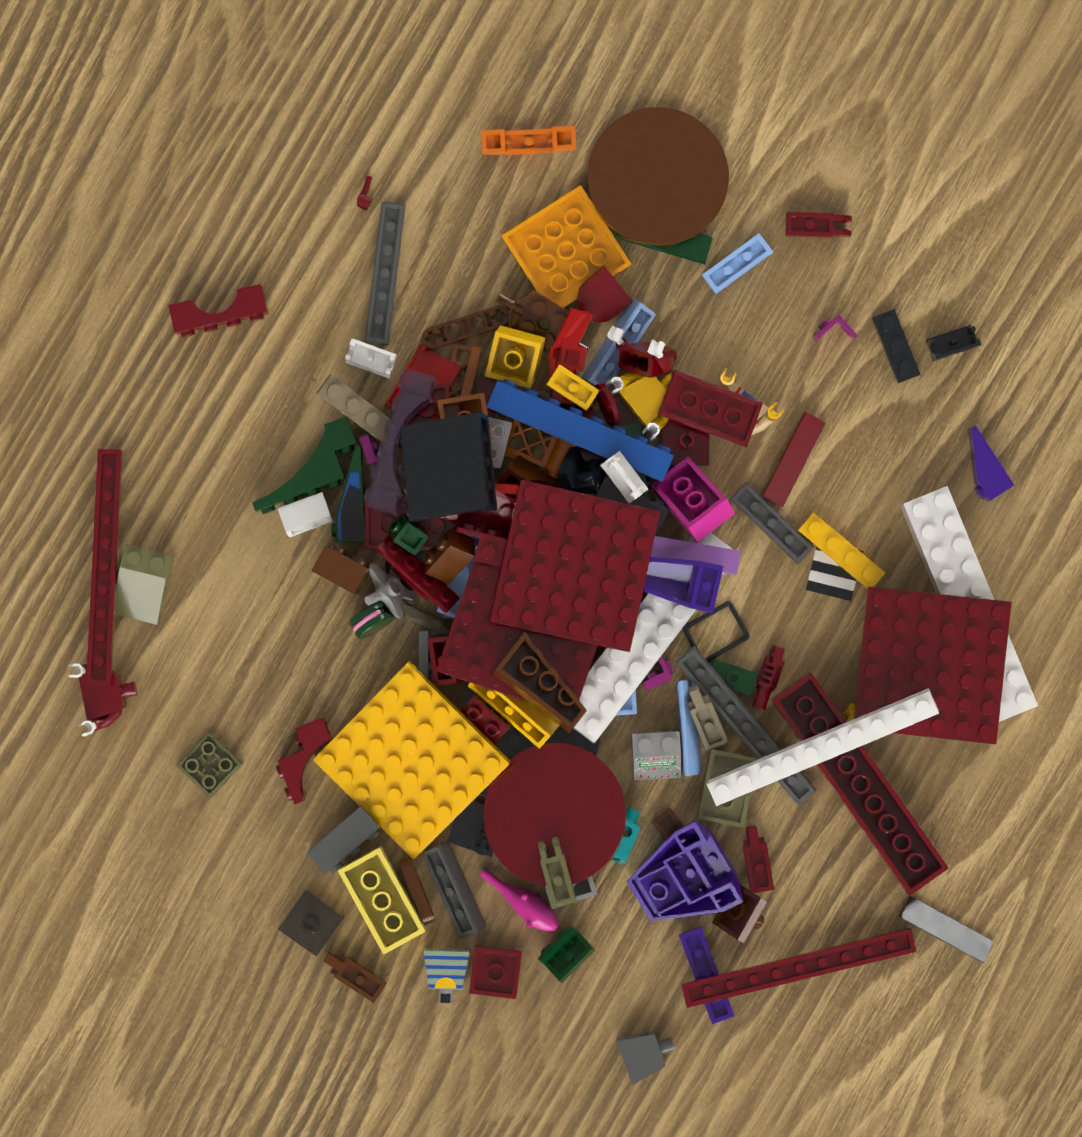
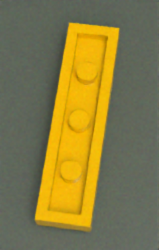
[797,513,885,588]

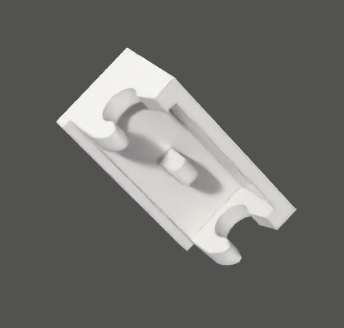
[345,339,398,379]
[278,492,333,537]

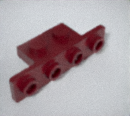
[456,523,507,567]
[376,535,460,613]

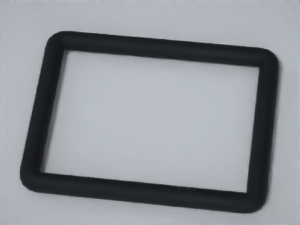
[682,601,750,662]

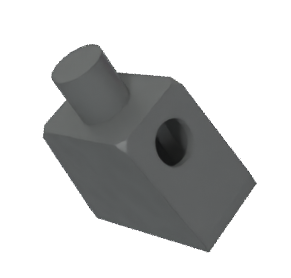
[616,1031,675,1085]

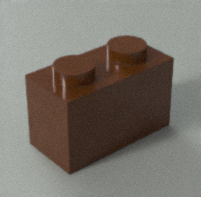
[424,529,475,584]

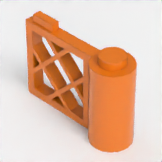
[504,419,579,479]

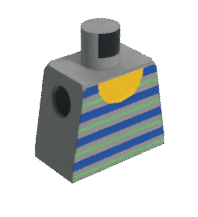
[424,948,470,1003]

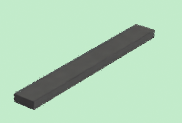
[676,646,817,805]

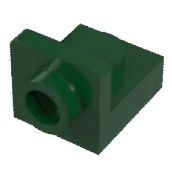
[388,514,429,555]

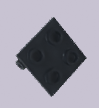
[447,801,493,857]

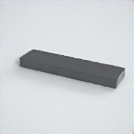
[729,482,814,565]

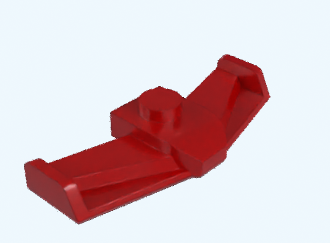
[548,308,594,406]

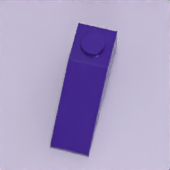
[968,426,1014,502]

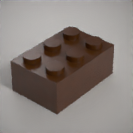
[312,544,370,595]

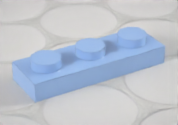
[702,233,773,295]

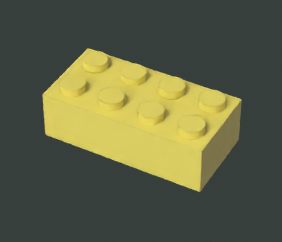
[338,846,427,955]

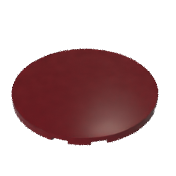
[483,743,627,886]

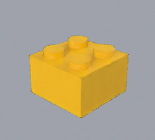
[485,325,546,389]

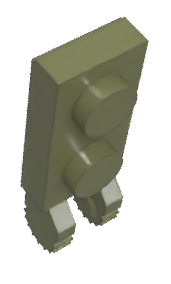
[538,837,577,908]

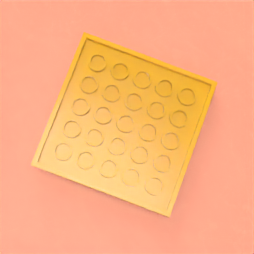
[313,661,511,860]

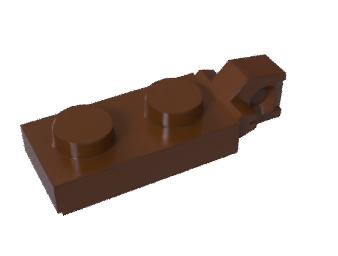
[324,952,387,1003]

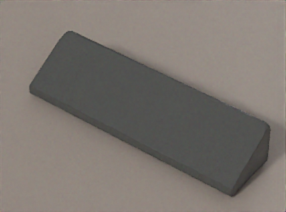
[422,841,486,939]

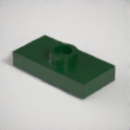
[712,658,759,697]

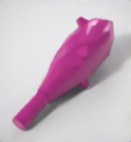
[480,868,559,931]

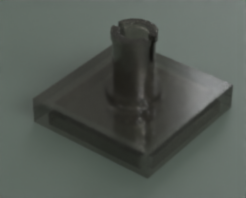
[278,890,344,957]

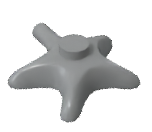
[364,563,416,619]

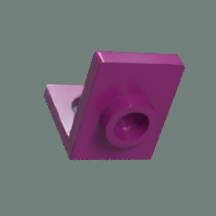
[813,315,858,341]

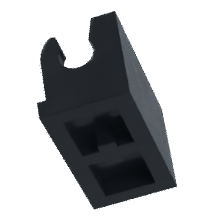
[926,325,981,362]

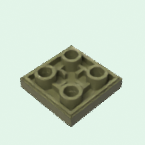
[176,731,243,798]

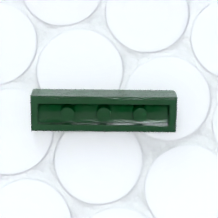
[614,233,713,265]

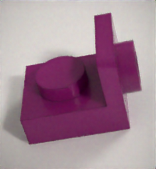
[359,435,391,468]
[642,657,674,691]

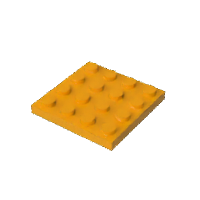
[501,185,632,308]

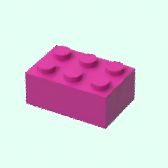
[651,456,735,543]

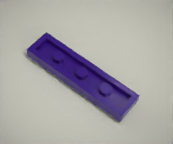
[678,926,734,1025]

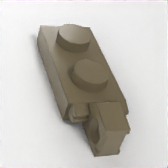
[688,685,729,751]

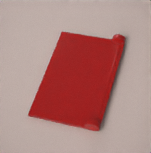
[385,344,462,415]

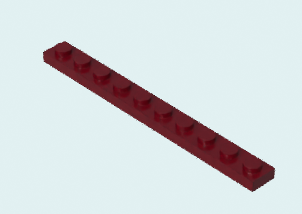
[86,449,123,686]
[681,928,917,1008]

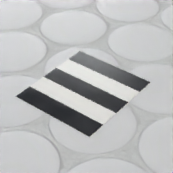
[806,547,864,601]

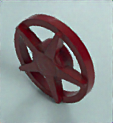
[595,382,621,426]

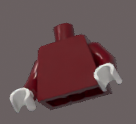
[607,325,677,378]
[68,663,138,736]

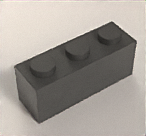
[307,805,380,874]

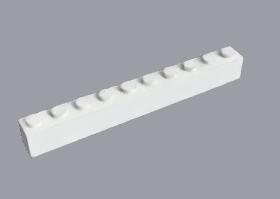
[707,688,939,806]

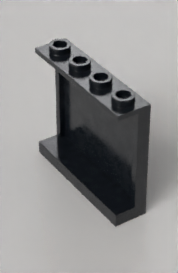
[399,412,497,523]

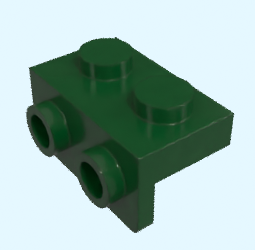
[538,926,596,983]

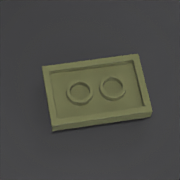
[697,749,758,828]

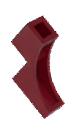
[276,717,332,805]

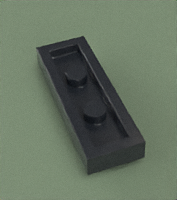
[872,309,921,384]

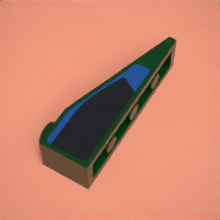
[331,446,365,542]

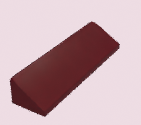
[762,412,826,507]

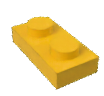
[546,364,600,411]

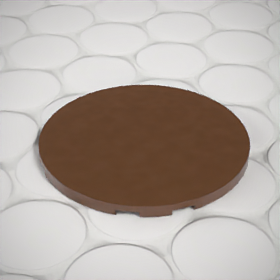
[587,107,729,247]

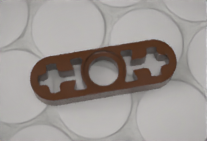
[399,858,436,926]

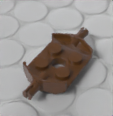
[496,290,590,353]

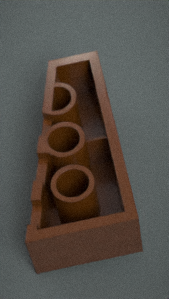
[493,632,587,733]

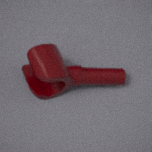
[357,176,372,211]

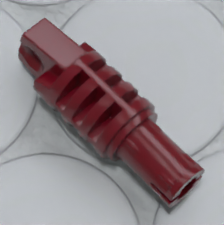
[752,645,785,711]

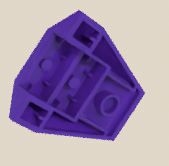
[627,820,744,921]

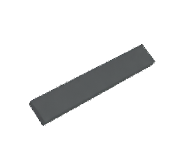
[365,202,406,345]

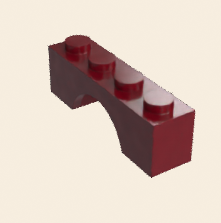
[168,284,269,338]

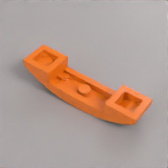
[481,125,577,155]

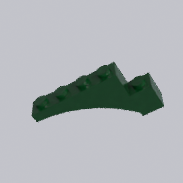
[252,416,358,514]

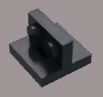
[557,446,607,495]

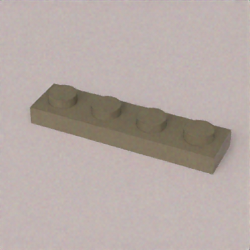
[316,374,401,450]

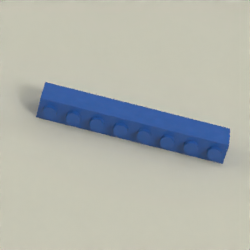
[487,379,674,482]

